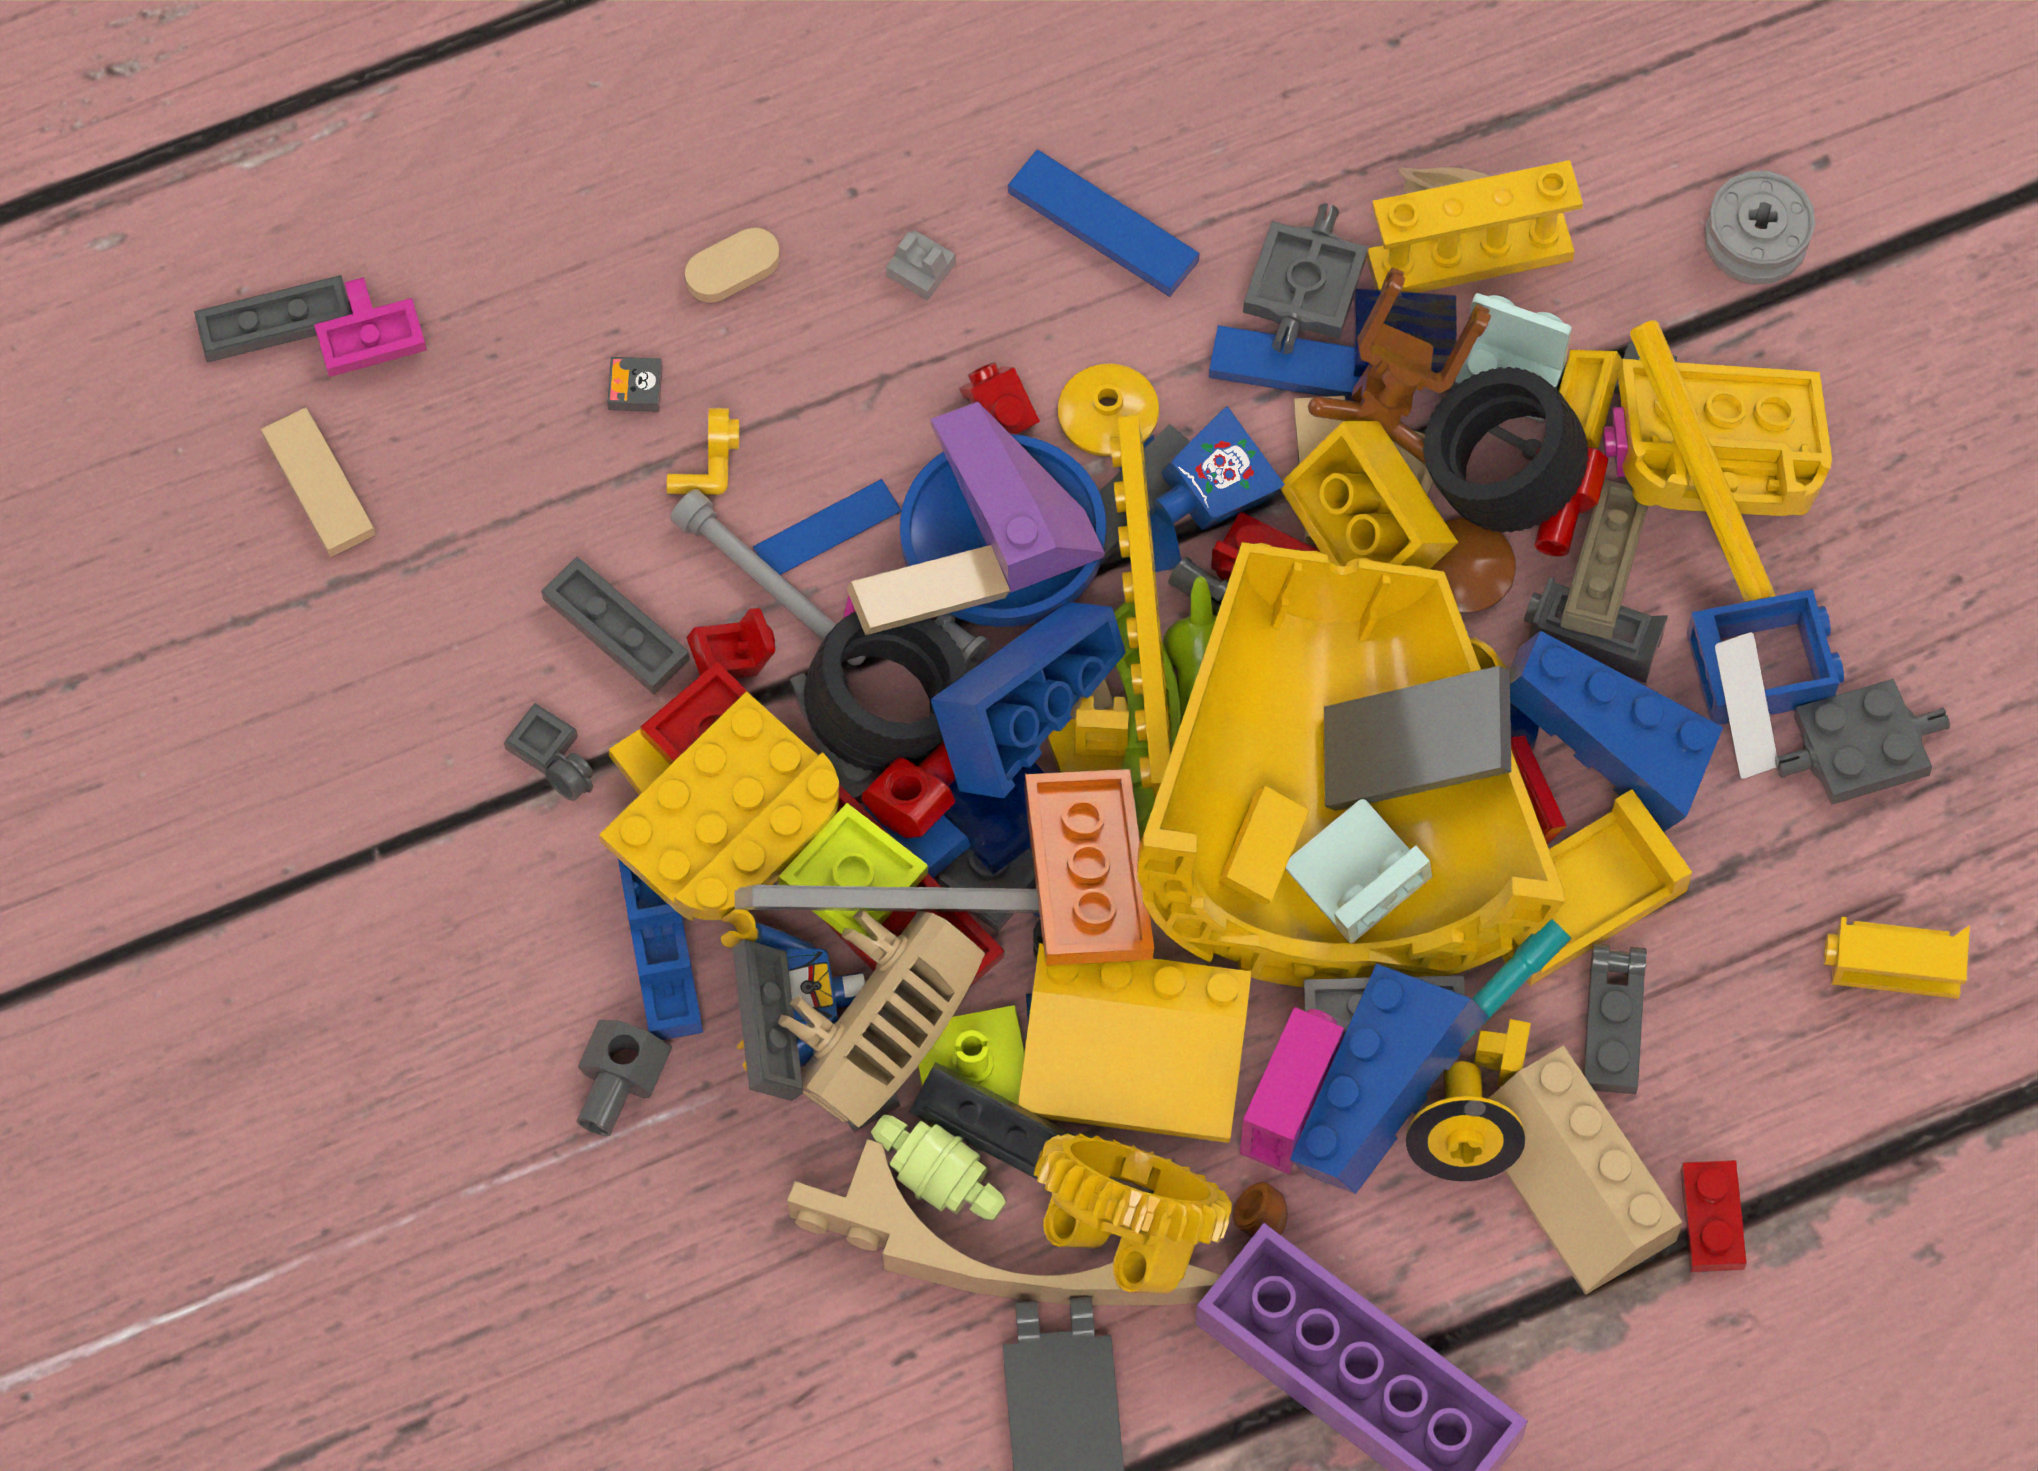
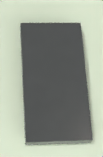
[1324,666,1512,811]

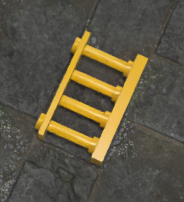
[1367,160,1583,297]

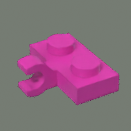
[314,277,427,377]

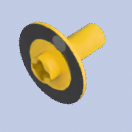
[1406,1061,1525,1181]

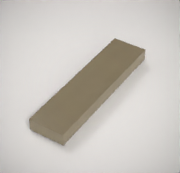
[1560,479,1648,640]

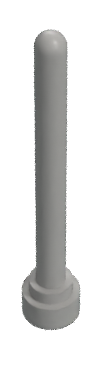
[670,489,866,665]

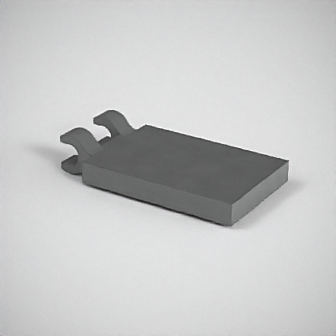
[1003,1297,1124,1471]

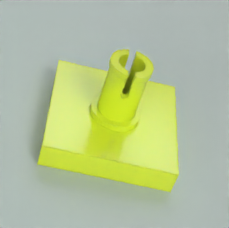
[778,803,928,938]
[918,1005,1025,1128]

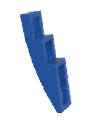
[618,859,703,1040]

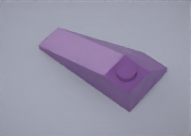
[930,402,1105,593]

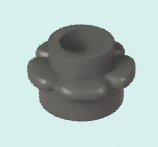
[545,753,593,801]

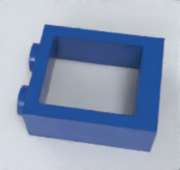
[1686,589,1844,725]

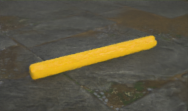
[1630,320,1776,602]

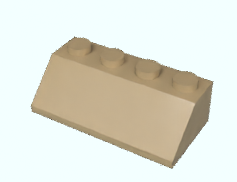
[1488,1045,1683,1295]

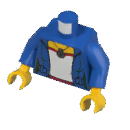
[721,909,865,1071]

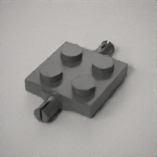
[1243,203,1368,354]
[1775,679,1950,805]

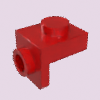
[959,362,1040,435]
[686,608,775,679]

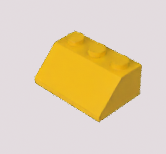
[1280,421,1458,569]

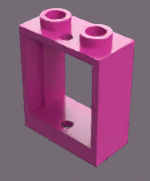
[1240,1007,1344,1174]

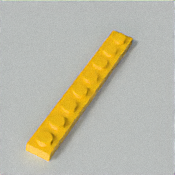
[1110,414,1172,799]

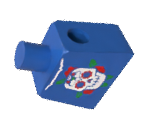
[1153,406,1285,530]

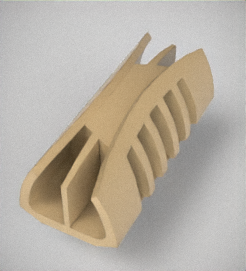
[778,909,985,1127]

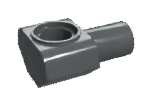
[576,1020,672,1136]

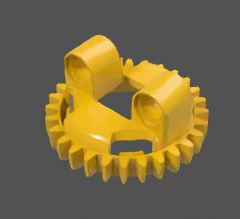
[1034,1133,1232,1294]

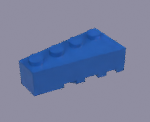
[931,602,1126,798]
[1509,631,1723,832]
[1290,964,1488,1194]

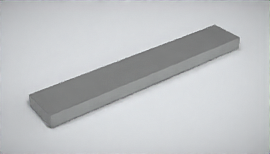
[735,885,1039,913]

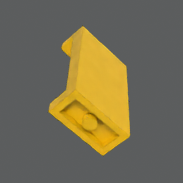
[1501,789,1692,986]

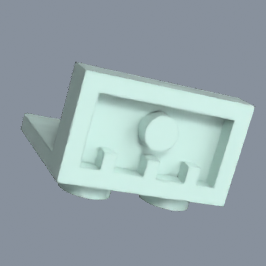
[1449,293,1572,422]
[1285,799,1432,943]

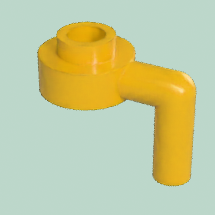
[667,408,739,495]

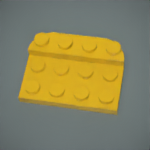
[1617,359,1832,516]
[599,692,839,921]

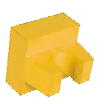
[1075,695,1129,756]
[1474,1019,1531,1087]

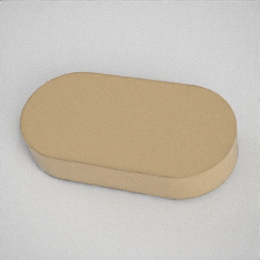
[685,227,780,303]

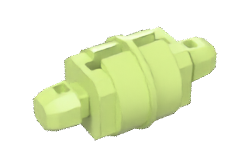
[871,1115,1007,1221]

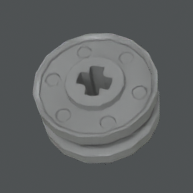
[1704,171,1815,284]

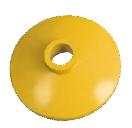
[1058,364,1159,457]

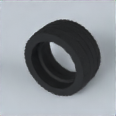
[1423,367,1589,533]
[803,611,967,773]

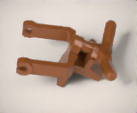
[1308,267,1491,464]

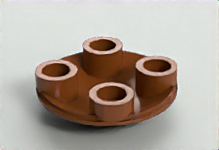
[1431,518,1516,615]

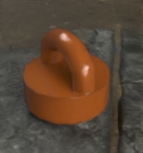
[1233,1182,1288,1238]

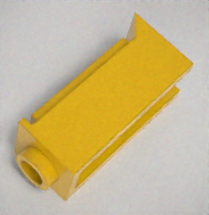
[1823,917,1970,999]

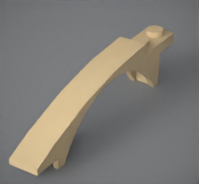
[787,1139,1221,1305]

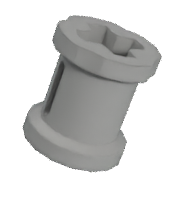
[935,613,990,673]

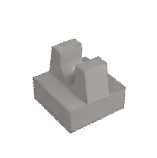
[886,230,956,301]

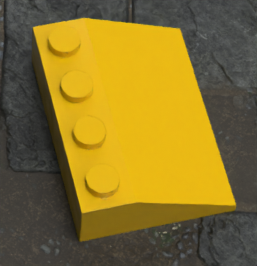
[1018,943,1252,1143]

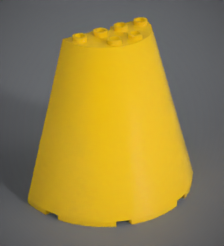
[1137,542,1565,987]

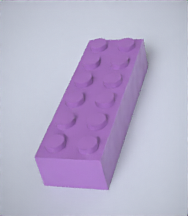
[1196,1223,1528,1471]

